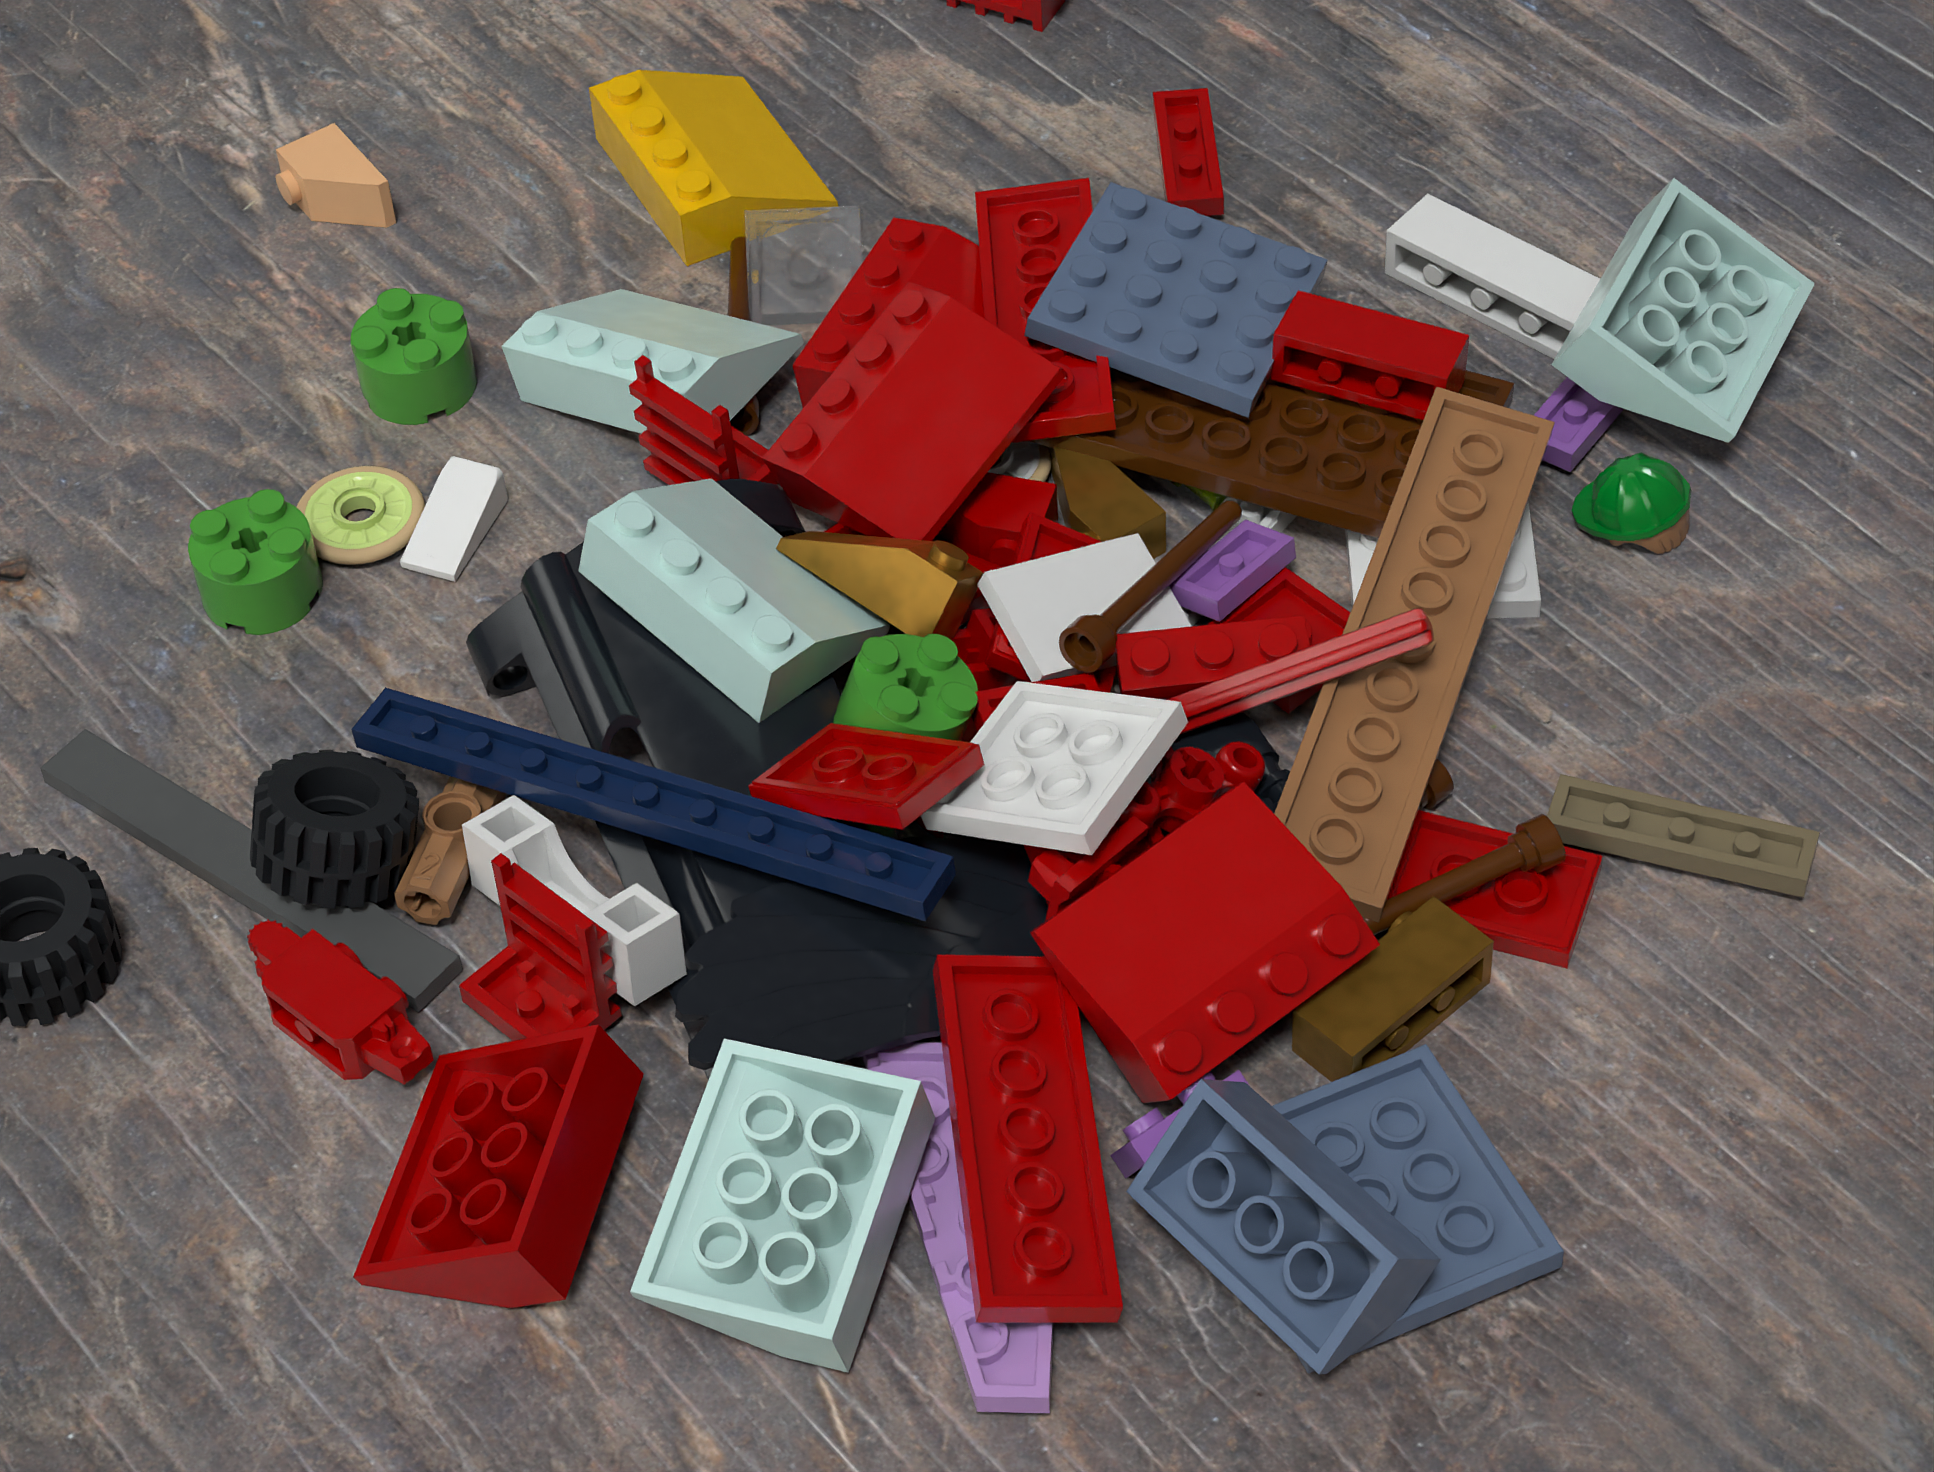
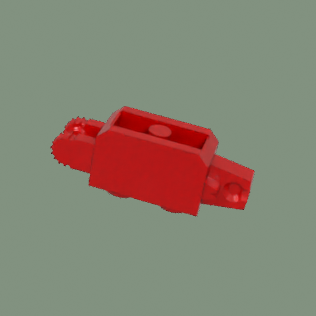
[247,919,434,1085]

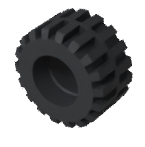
[250,750,419,909]
[0,848,123,1026]

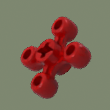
[1115,741,1266,832]

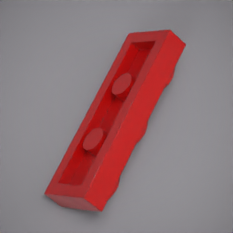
[1153,88,1224,216]
[1115,615,1310,699]

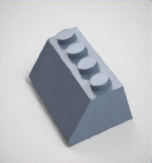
[1126,1079,1441,1374]

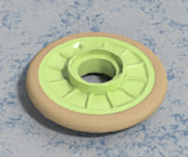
[297,466,425,565]

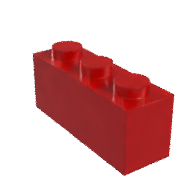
[1271,290,1470,420]

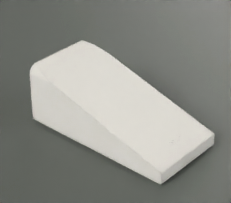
[400,456,508,582]

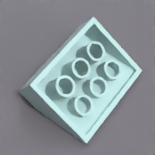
[1551,178,1815,443]
[501,289,804,434]
[578,478,890,723]
[630,1039,935,1373]

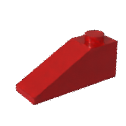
[934,472,1058,567]

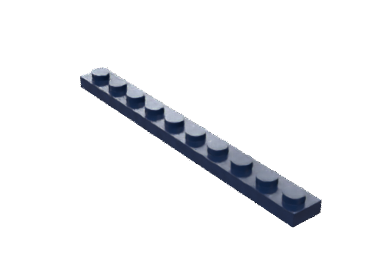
[351,687,956,921]

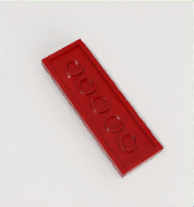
[975,178,1116,443]
[933,954,1123,1323]

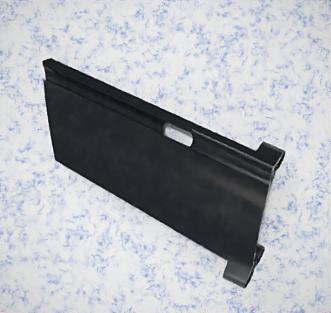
[466,479,898,1080]

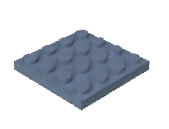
[1024,182,1328,418]
[1272,1044,1564,1373]

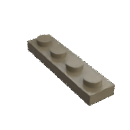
[1547,774,1820,898]

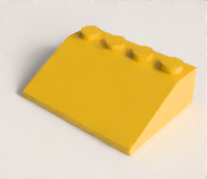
[589,70,839,266]

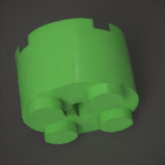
[351,288,477,425]
[188,489,323,635]
[833,634,978,741]

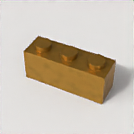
[1292,896,1494,1082]

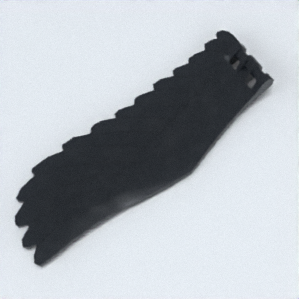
[675,712,1290,1070]

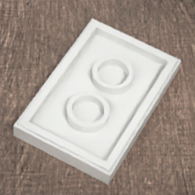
[977,533,1192,682]

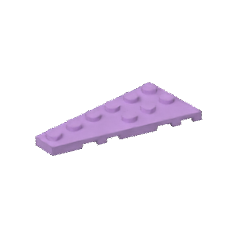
[862,1042,1054,1413]

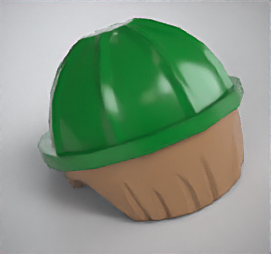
[1572,452,1692,554]

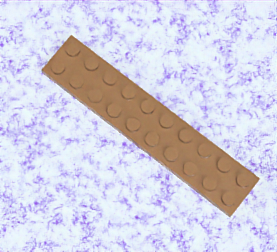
[1274,387,1555,923]

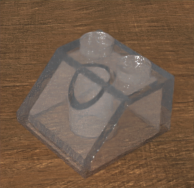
[744,206,865,326]

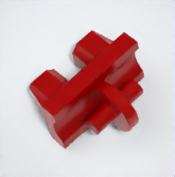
[1028,815,1149,921]

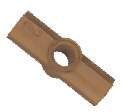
[395,776,507,925]

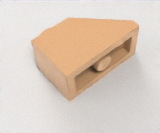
[275,123,396,228]

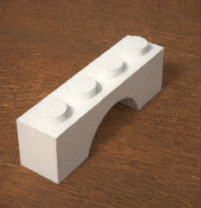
[462,795,687,1006]

